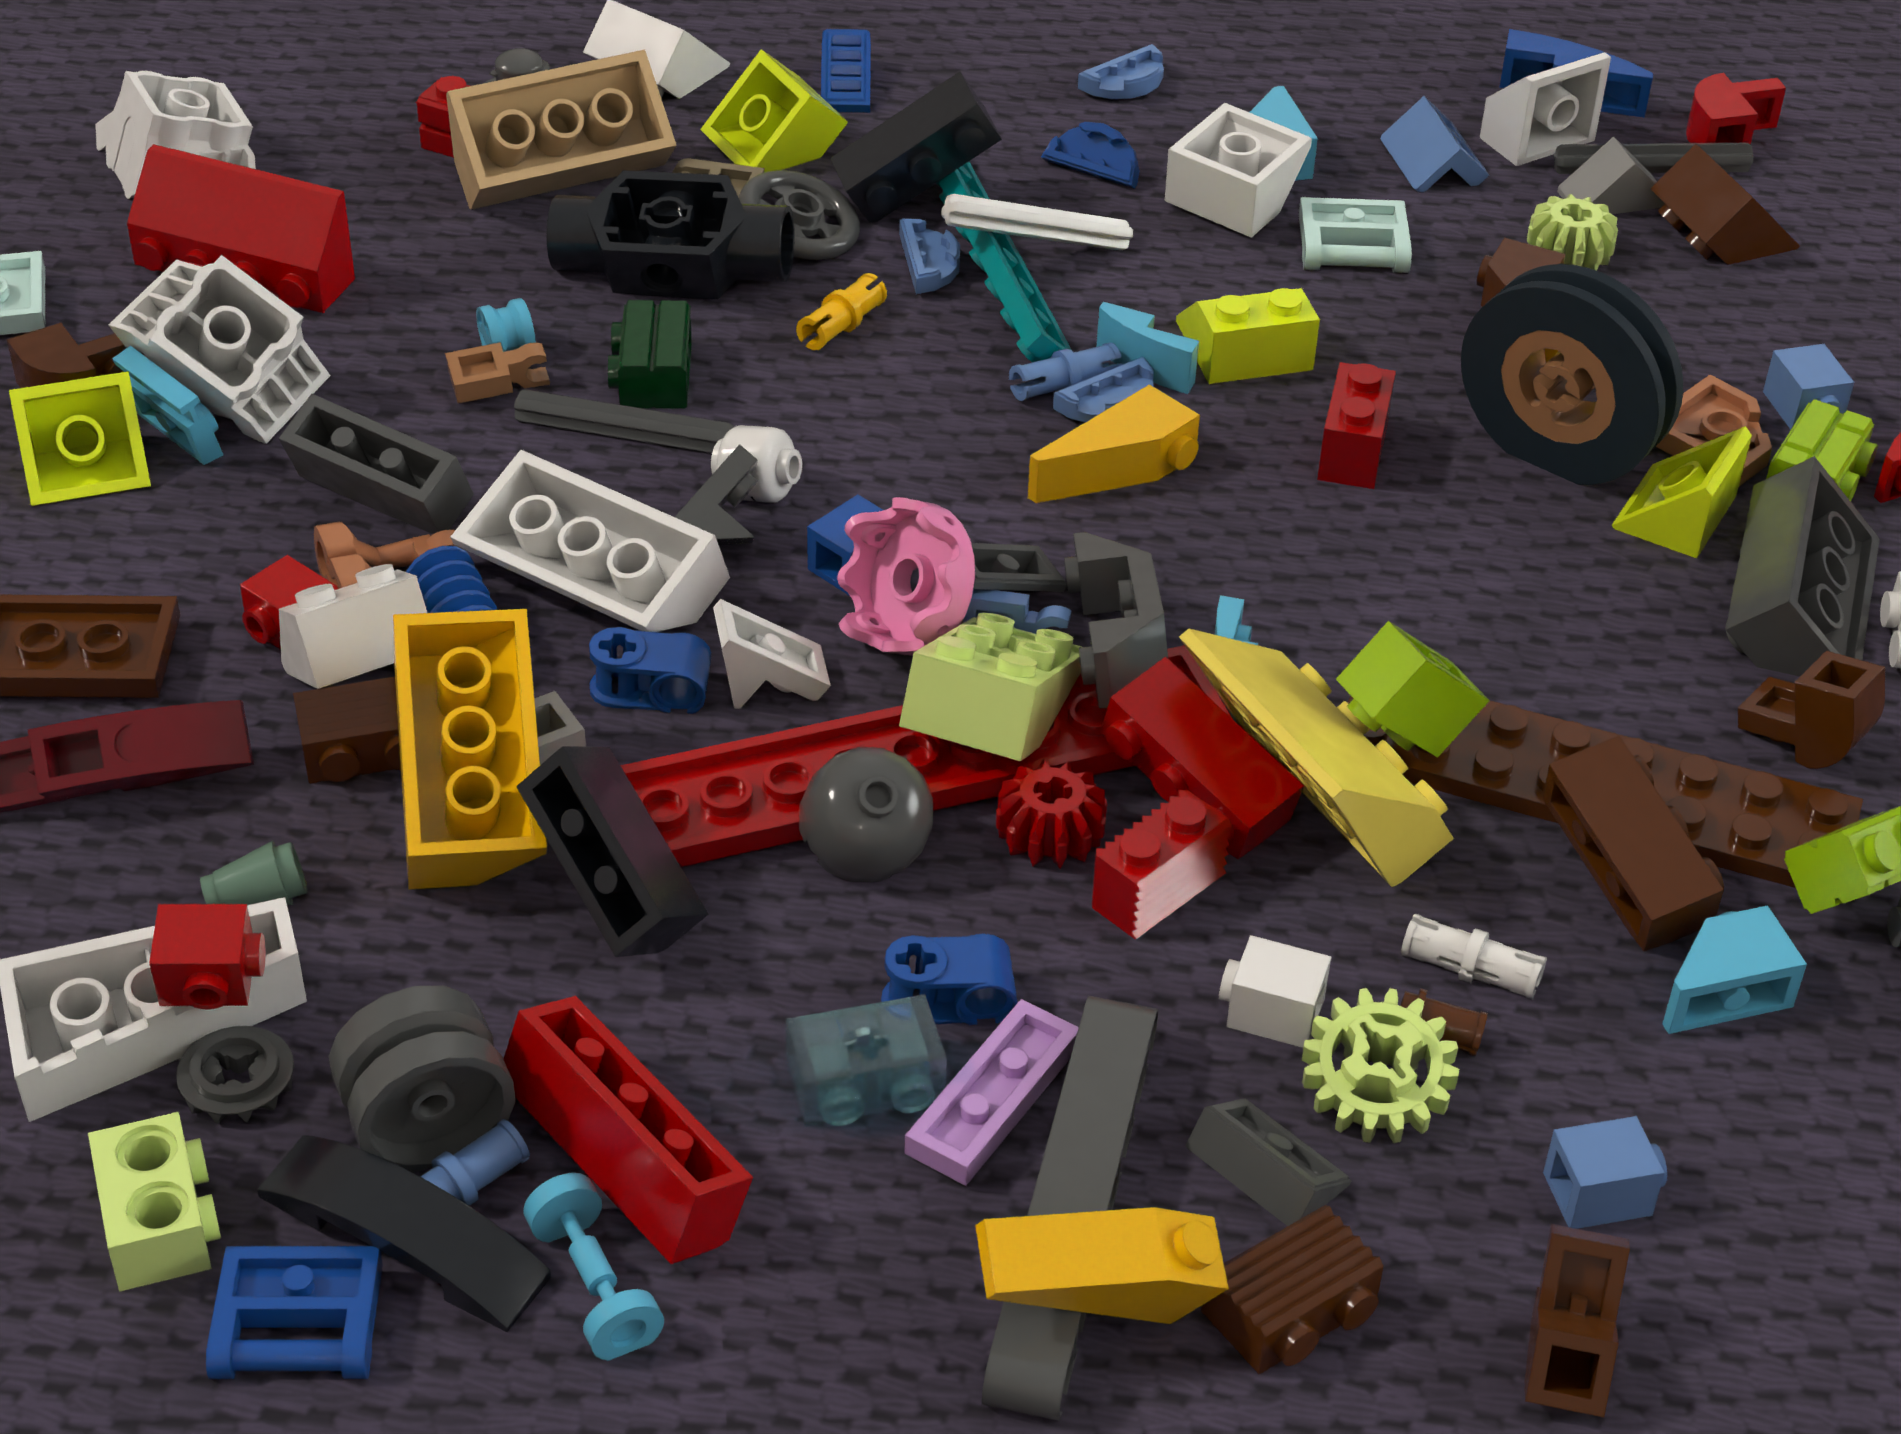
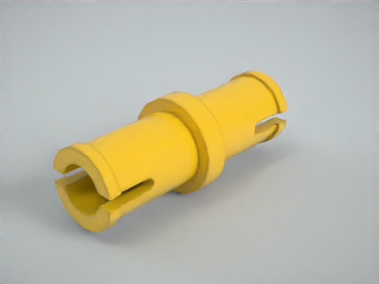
[796,273,887,350]

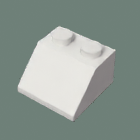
[583,0,730,99]
[1480,52,1611,166]
[1165,103,1312,238]
[279,564,427,689]

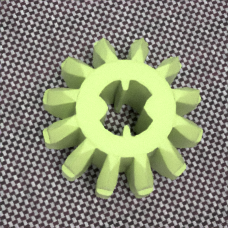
[1527,194,1618,271]

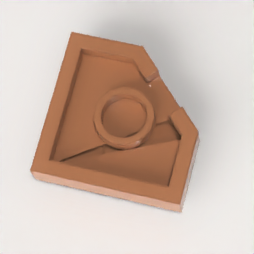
[1656,375,1772,486]

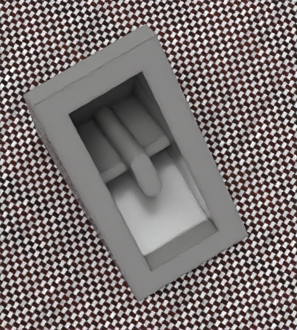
[1557,136,1665,214]

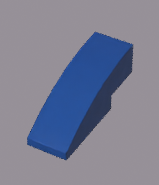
[1499,29,1653,118]

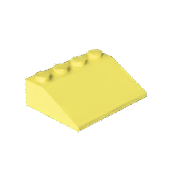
[1179,628,1454,887]

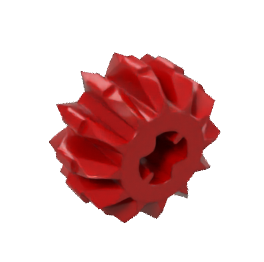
[996,759,1107,869]

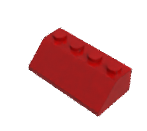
[127,144,355,313]

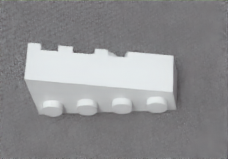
[0,897,307,1122]

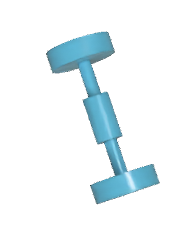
[523,1173,664,1361]

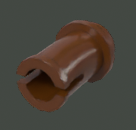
[1400,988,1488,1056]

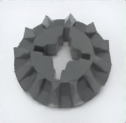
[176,1026,295,1124]

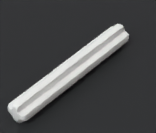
[941,194,1133,250]

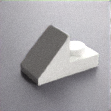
[713,599,831,709]

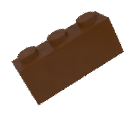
[1543,735,1724,951]

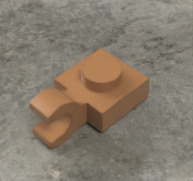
[445,342,550,403]

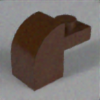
[7,323,144,388]
[1738,651,1885,769]
[1525,1224,1630,1417]

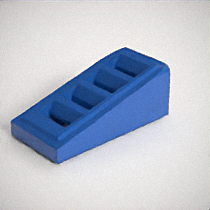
[821,29,871,113]

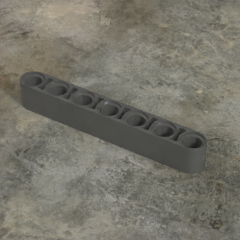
[982,996,1159,1421]

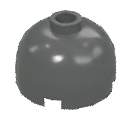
[799,747,933,882]

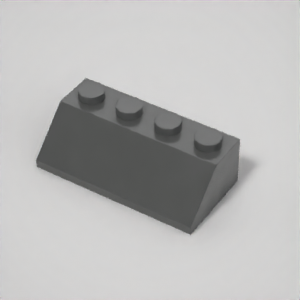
[1725,456,1880,677]

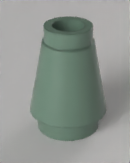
[200,840,308,906]

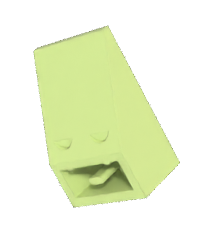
[899,613,1081,761]

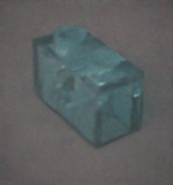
[786,994,946,1127]

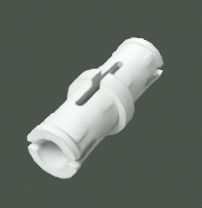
[1401,914,1547,1000]

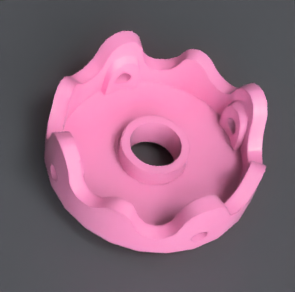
[837,497,975,656]

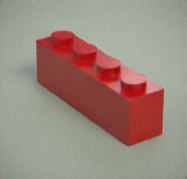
[503,996,753,1264]

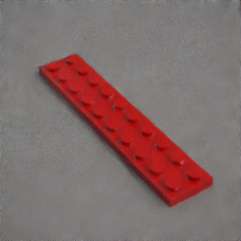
[620,645,1233,867]

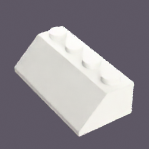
[450,450,730,632]

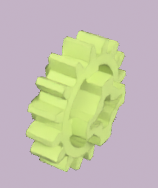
[1302,988,1460,1143]

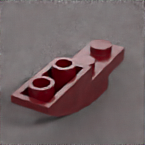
[0,700,254,813]

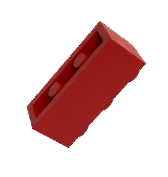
[1101,656,1304,859]

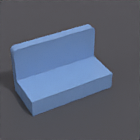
[1380,96,1489,192]

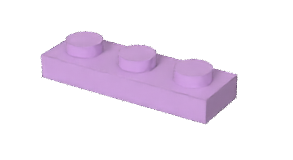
[905,999,1079,1186]

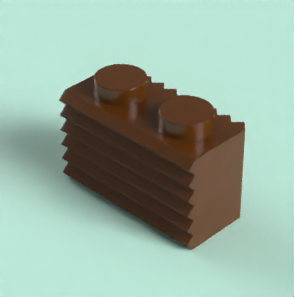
[293,676,401,784]
[1201,1205,1384,1374]

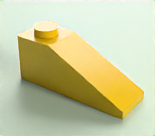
[1028,384,1200,503]
[975,1207,1229,1324]

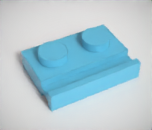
[112,346,223,465]

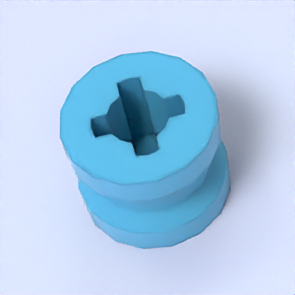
[476,298,536,352]

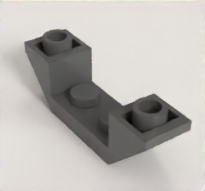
[1064,532,1168,708]

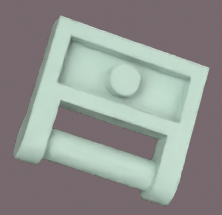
[1299,197,1412,273]

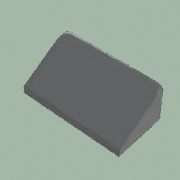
[971,543,1067,592]
[1186,1098,1352,1226]

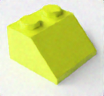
[700,49,848,172]
[1176,288,1320,384]

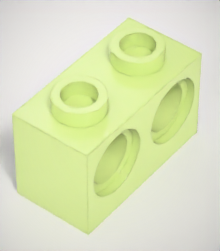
[88,1112,221,1292]

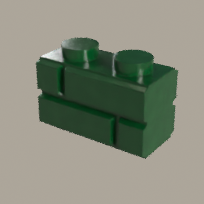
[608,300,692,409]

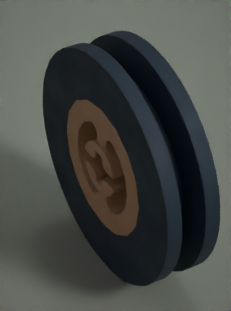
[1461,264,1683,485]

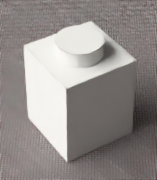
[1219,935,1331,1048]

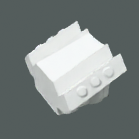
[95,71,256,199]
[108,255,331,444]

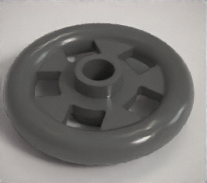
[739,170,860,260]

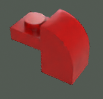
[1686,73,1786,144]

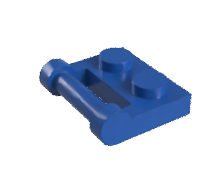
[206,1246,383,1379]

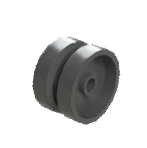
[328,985,516,1173]

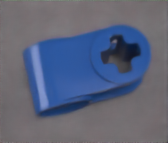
[589,627,712,714]
[881,934,1018,1025]

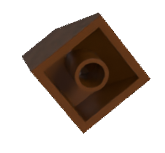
[1650,144,1800,265]

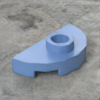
[1078,44,1164,99]
[899,219,960,294]
[1053,357,1154,422]

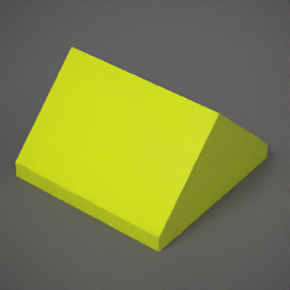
[9,371,151,506]
[1612,426,1752,558]

